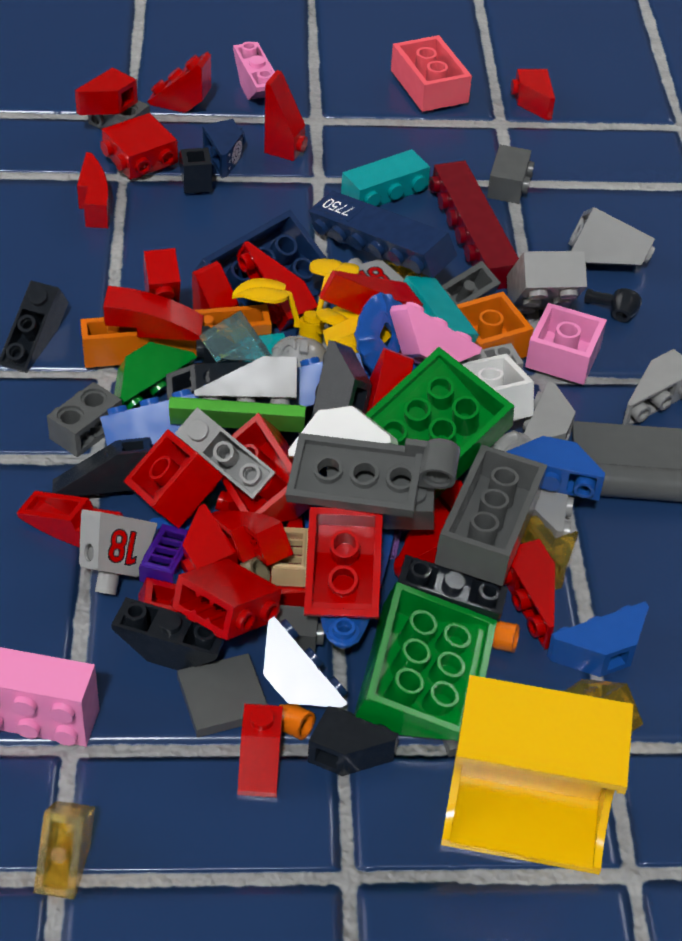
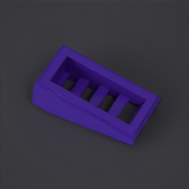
[139,524,188,584]

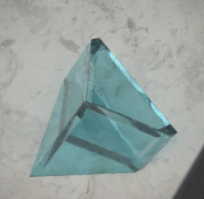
[199,310,272,362]

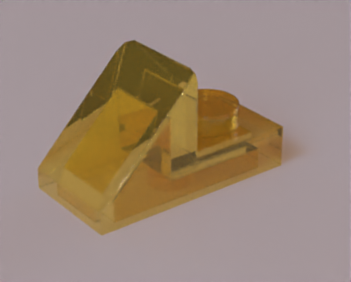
[521,515,578,590]

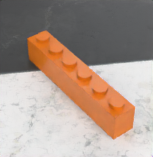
[80,304,272,368]

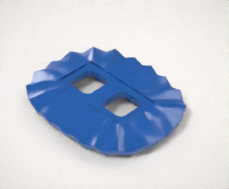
[354,292,418,374]

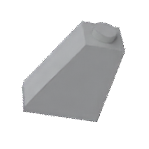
[568,207,655,266]

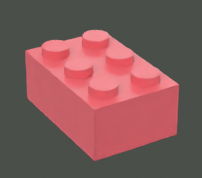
[391,35,472,112]

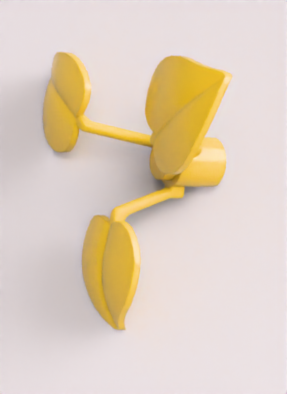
[232,258,359,344]

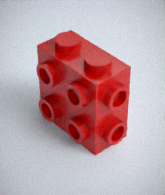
[100,113,178,180]
[172,558,282,640]

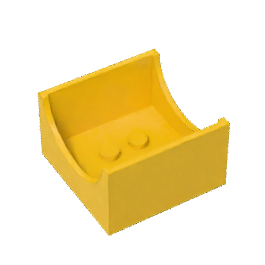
[441,675,633,875]

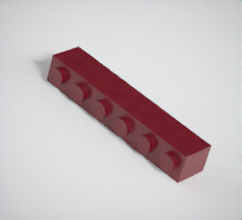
[429,160,519,290]

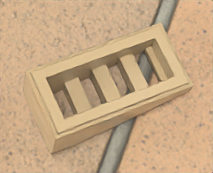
[271,527,308,587]

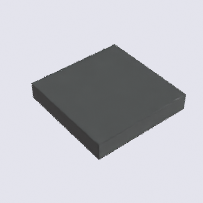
[177,653,267,738]

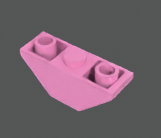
[233,42,275,100]
[389,302,482,365]

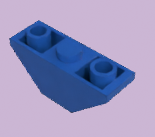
[506,436,605,501]
[547,601,649,677]

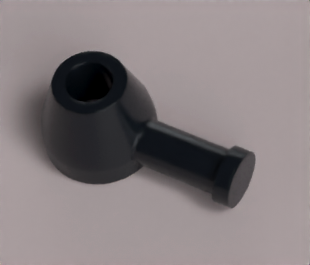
[585,288,642,322]

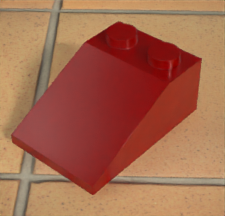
[304,507,383,619]

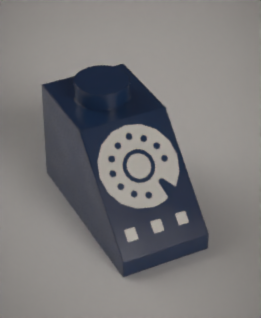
[202,119,246,178]

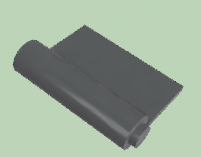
[572,421,682,502]

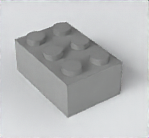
[507,251,587,314]

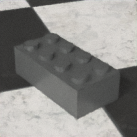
[434,444,547,586]

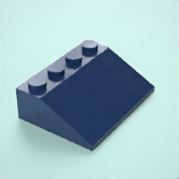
[195,210,327,323]

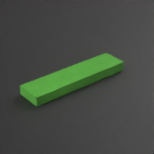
[169,397,306,433]

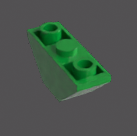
[114,342,197,410]

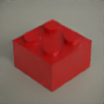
[124,429,224,529]

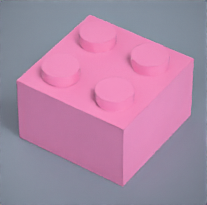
[525,303,607,385]

